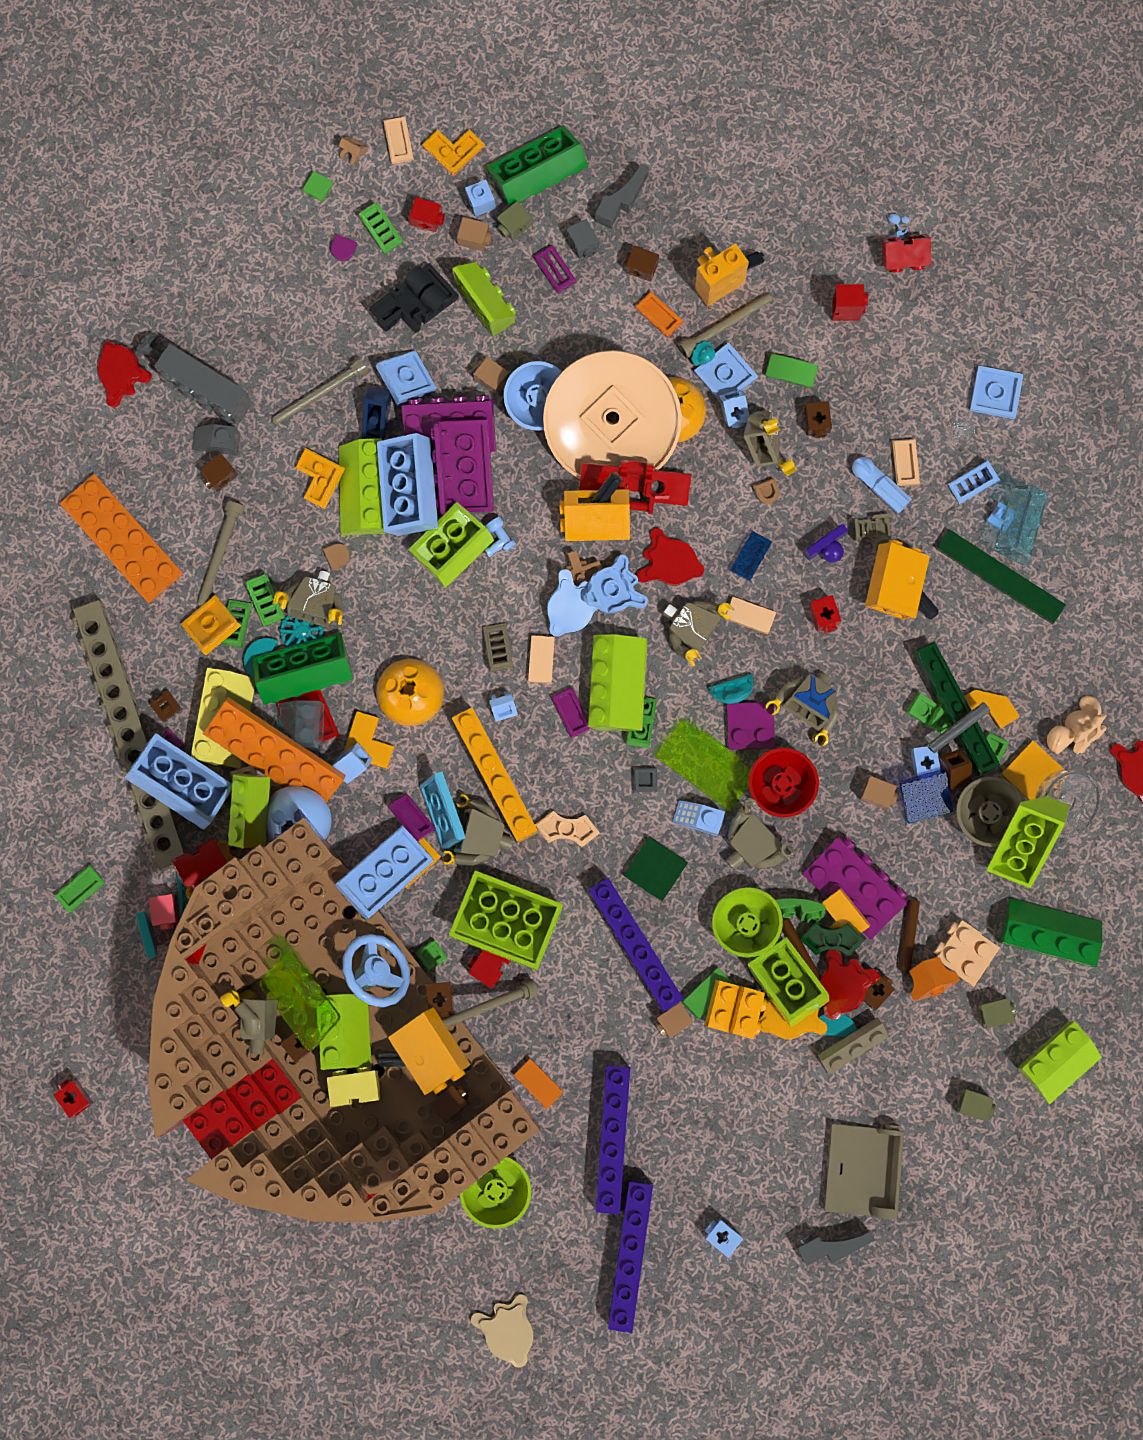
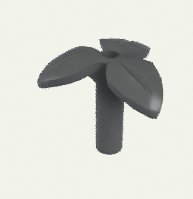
[135,333,162,361]

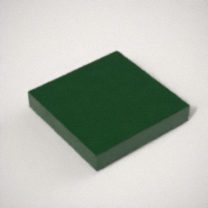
[623,837,688,902]

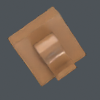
[339,136,369,164]

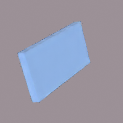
[335,825,434,921]

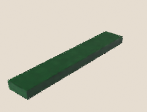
[936,529,1066,625]
[913,641,1000,776]

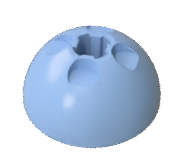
[504,361,562,430]
[266,786,332,842]

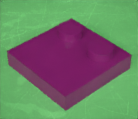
[727,702,775,750]

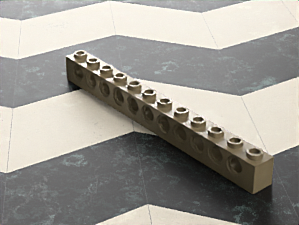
[72,600,187,871]

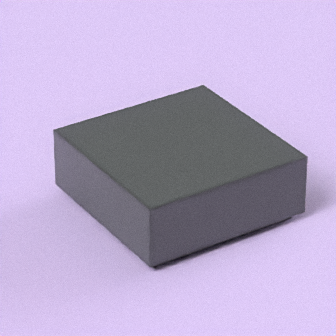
[634,768,657,792]

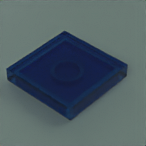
[899,768,953,825]

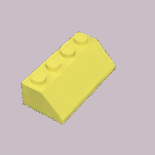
[191,668,255,769]

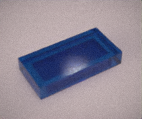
[730,531,772,582]

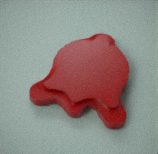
[98,341,152,408]
[637,528,705,586]
[1110,741,1143,803]
[820,949,880,1020]

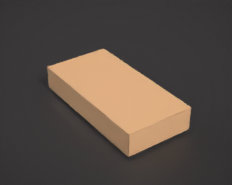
[383,116,414,164]
[892,439,920,486]
[727,597,776,635]
[528,636,555,684]

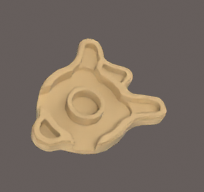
[471,1294,534,1368]

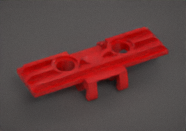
[579,460,692,514]

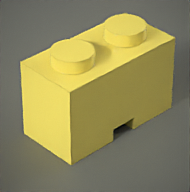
[327,1067,381,1107]

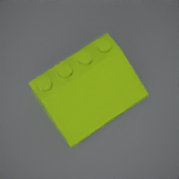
[448,871,563,971]

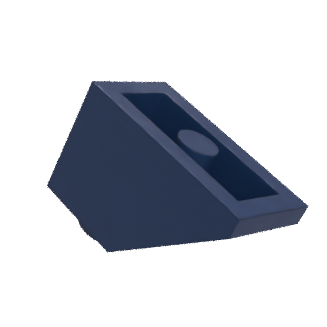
[361,386,392,441]

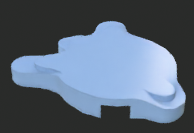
[584,554,648,613]
[547,569,597,636]

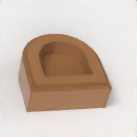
[753,478,779,505]
[323,544,350,571]

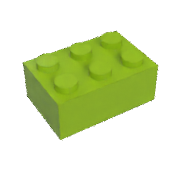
[748,937,829,1028]

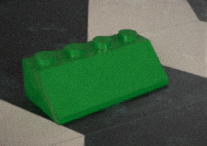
[485,125,588,207]
[252,632,353,705]
[999,898,1102,968]

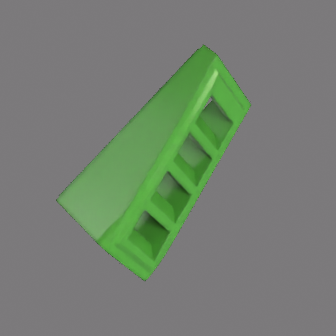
[359,202,403,254]
[245,574,285,627]
[220,600,252,648]

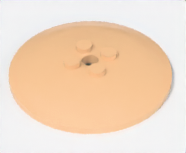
[543,350,682,479]

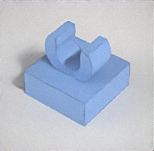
[986,502,1019,534]
[489,691,518,721]

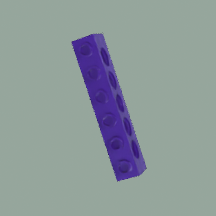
[588,878,684,1012]
[596,1065,630,1214]
[608,1180,653,1333]

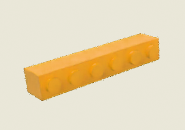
[452,707,539,843]

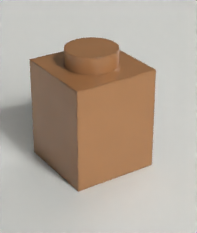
[457,217,493,252]
[473,357,509,395]
[860,776,898,810]
[655,1002,693,1038]

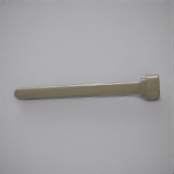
[677,293,773,359]
[272,357,369,425]
[198,501,245,607]
[442,978,538,1027]

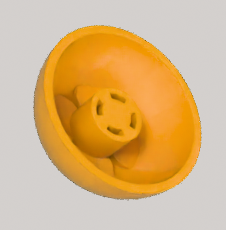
[668,377,706,443]
[376,659,444,726]

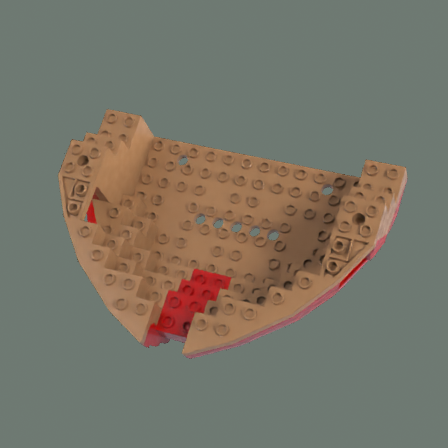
[148,817,541,1222]

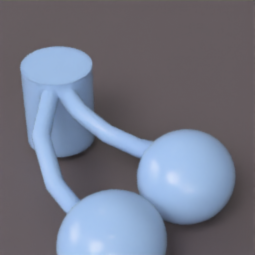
[889,214,909,240]

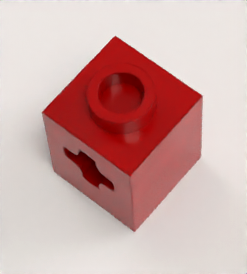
[409,197,445,232]
[809,595,842,633]
[53,1079,93,1118]

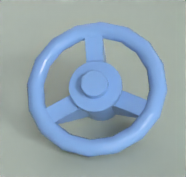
[342,934,410,1007]

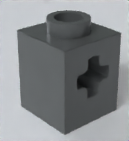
[567,218,599,259]

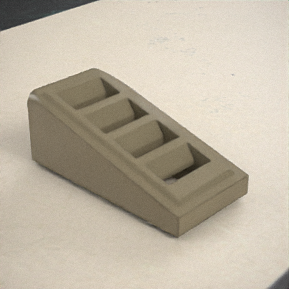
[483,623,513,672]

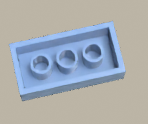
[377,433,438,536]
[124,733,232,830]

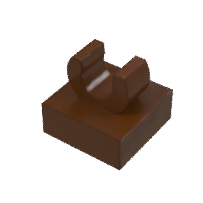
[149,690,182,723]

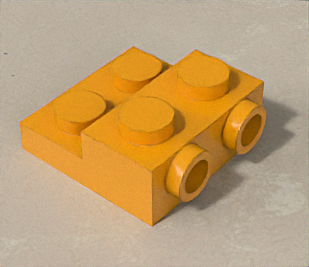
[704,980,767,1039]

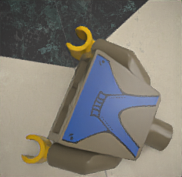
[764,673,839,746]

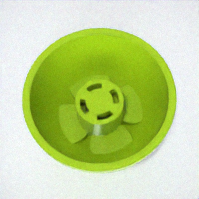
[712,888,783,958]
[460,1157,531,1229]

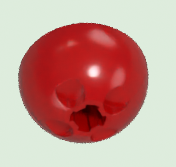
[749,748,819,818]

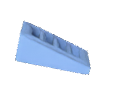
[948,460,1000,504]

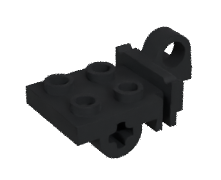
[369,263,459,333]

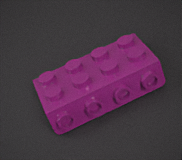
[402,395,497,455]
[431,419,494,515]
[803,835,908,940]

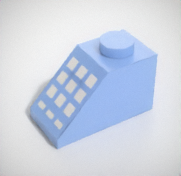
[672,800,725,836]

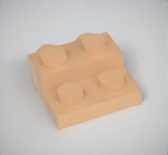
[933,920,1000,987]

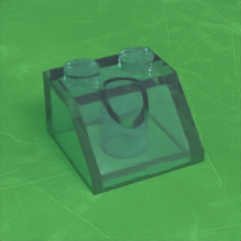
[277,701,324,751]

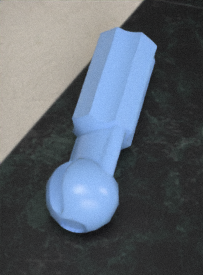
[852,457,912,515]

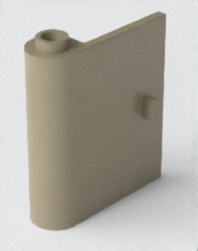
[824,1124,904,1219]

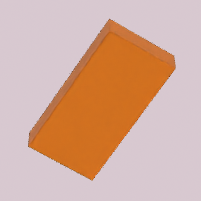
[635,291,683,338]
[513,1058,563,1109]

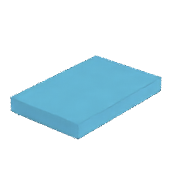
[419,772,466,850]

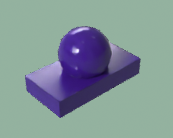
[804,524,848,563]

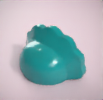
[691,341,716,366]

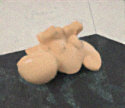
[1047,696,1107,754]

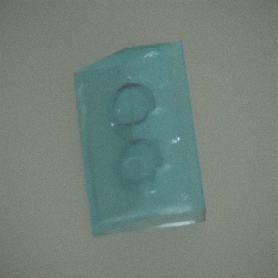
[995,485,1048,567]

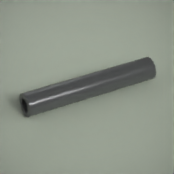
[927,702,990,754]

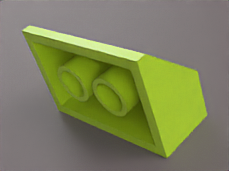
[452,262,516,337]
[408,502,494,588]
[228,772,270,848]
[317,994,372,1070]
[1017,1021,1102,1105]

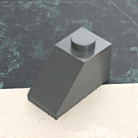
[192,424,241,456]

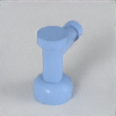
[485,517,516,557]

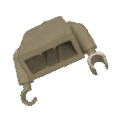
[725,797,798,871]

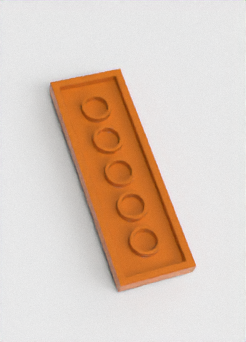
[60,474,183,604]
[203,697,346,803]

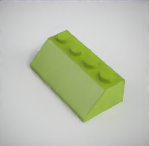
[339,438,386,535]
[588,634,647,731]
[986,796,1070,888]

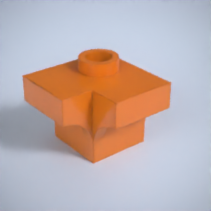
[909,957,960,1002]

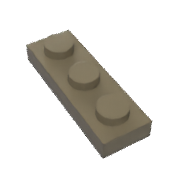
[818,1017,889,1074]

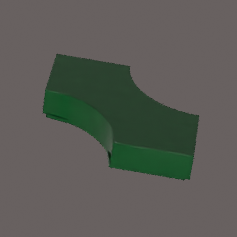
[799,921,866,956]

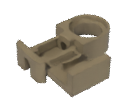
[853,514,895,556]

